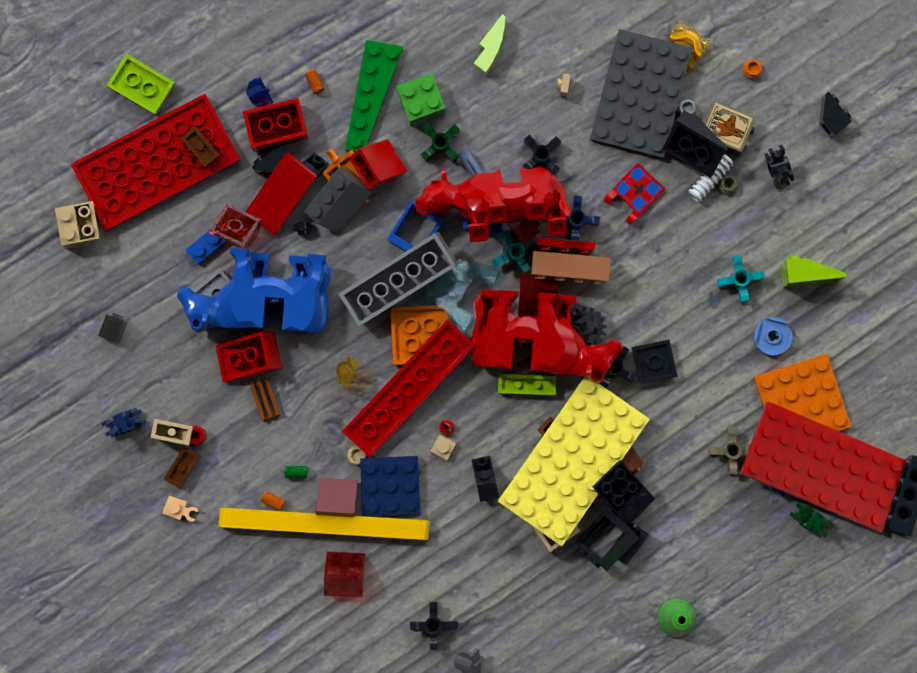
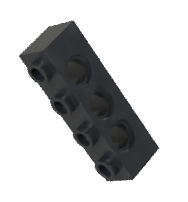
[885,455,917,536]

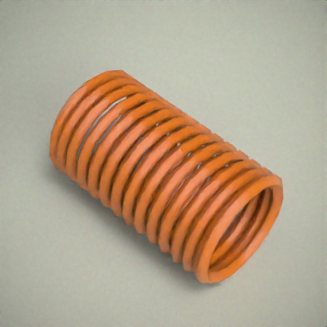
[305,69,325,94]
[261,491,286,511]

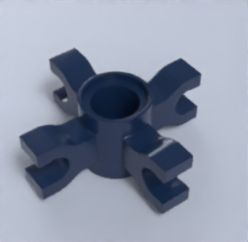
[566,196,600,241]
[101,408,146,438]

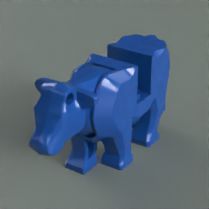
[177,248,332,335]

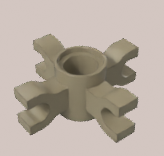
[708,427,749,474]

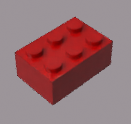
[243,98,309,152]

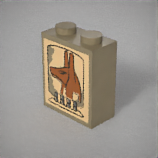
[704,100,757,155]

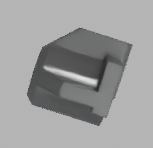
[454,648,484,673]

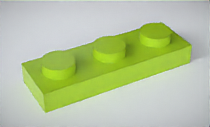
[498,374,556,396]

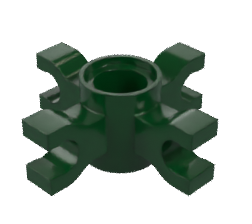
[421,123,460,163]
[789,503,834,537]

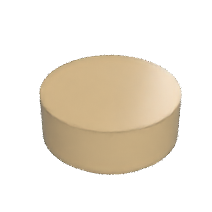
[347,445,367,465]

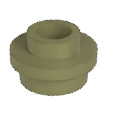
[719,175,738,194]

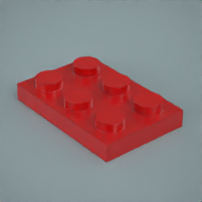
[536,237,595,256]

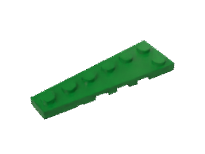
[345,40,403,153]

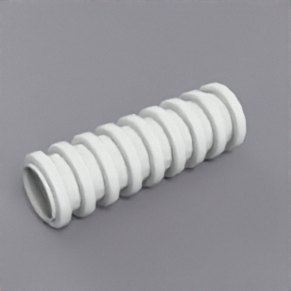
[688,155,734,202]

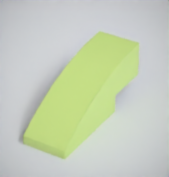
[474,14,505,76]

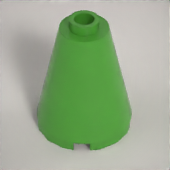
[658,599,696,638]

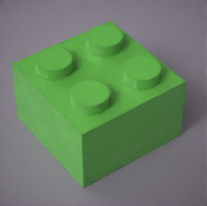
[396,73,446,126]

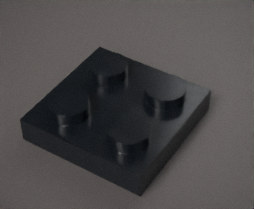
[631,339,678,385]

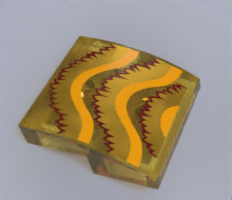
[666,21,711,75]

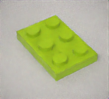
[106,54,176,116]

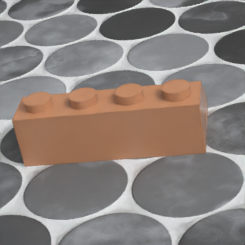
[531,251,611,284]

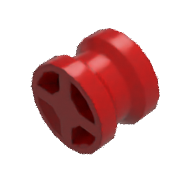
[190,425,206,445]

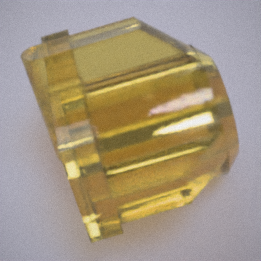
[336,356,359,387]

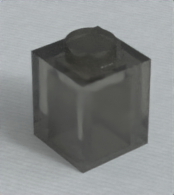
[98,313,127,344]

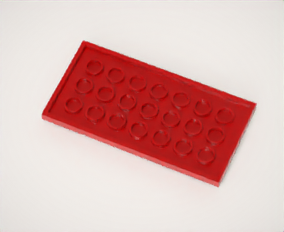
[70,93,241,232]
[740,401,906,533]

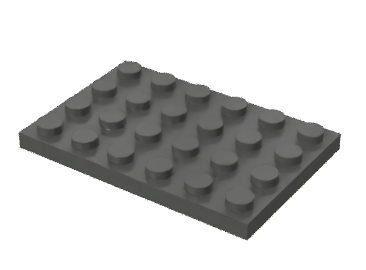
[590,29,693,158]

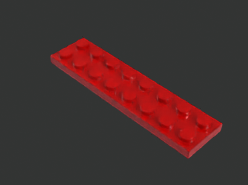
[342,319,475,458]

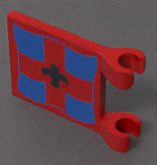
[603,163,666,225]

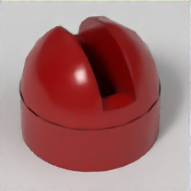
[439,420,454,436]

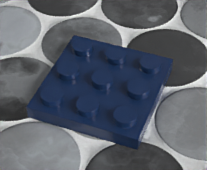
[360,456,421,516]

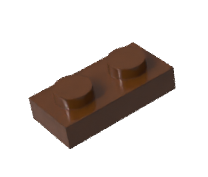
[181,126,220,168]
[164,446,201,489]

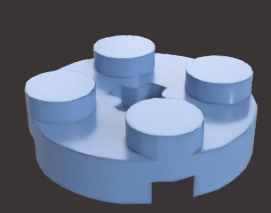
[753,317,793,356]

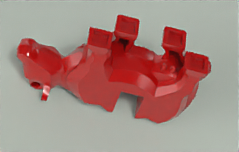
[415,167,571,242]
[471,289,623,383]

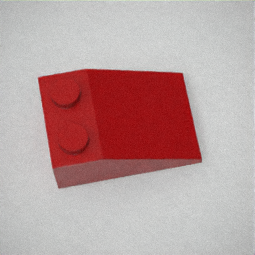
[215,331,283,383]

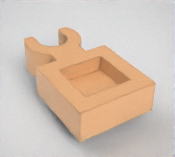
[162,495,199,522]

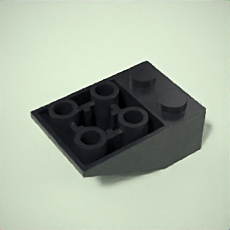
[592,460,655,526]

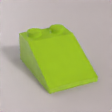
[780,256,847,288]

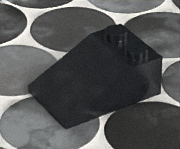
[662,111,728,178]

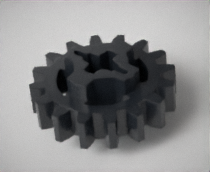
[570,307,607,346]

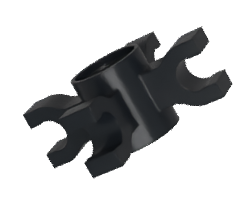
[522,134,561,175]
[764,145,794,189]
[600,346,636,388]
[410,602,457,649]

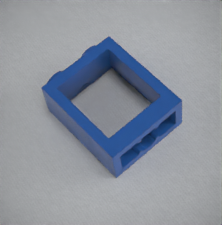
[387,200,444,252]

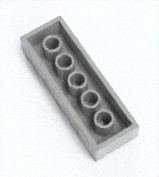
[339,232,459,326]

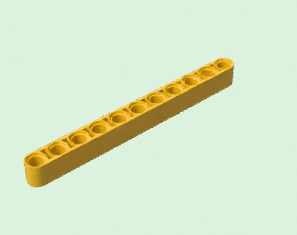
[218,508,430,540]

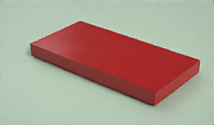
[245,152,317,235]

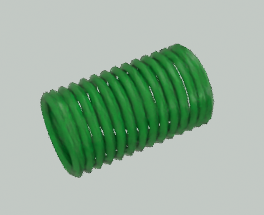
[285,465,308,478]

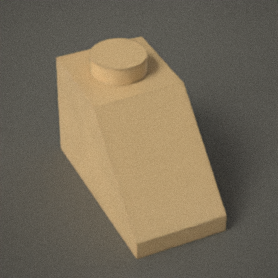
[151,419,193,445]

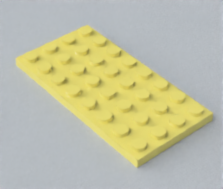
[497,377,650,547]

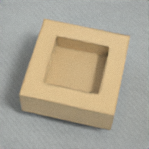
[557,73,571,97]
[430,434,456,460]

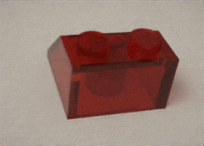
[209,203,261,249]

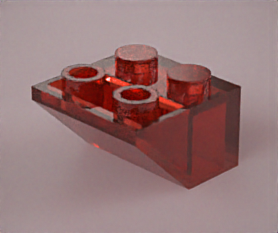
[518,273,559,317]
[324,551,365,598]

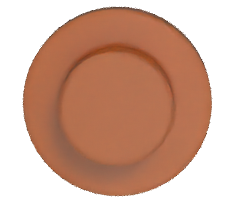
[743,59,762,78]

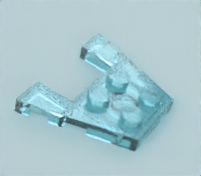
[423,259,501,331]

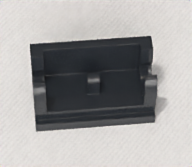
[611,522,649,565]

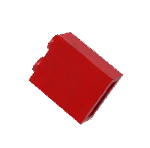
[349,139,407,190]

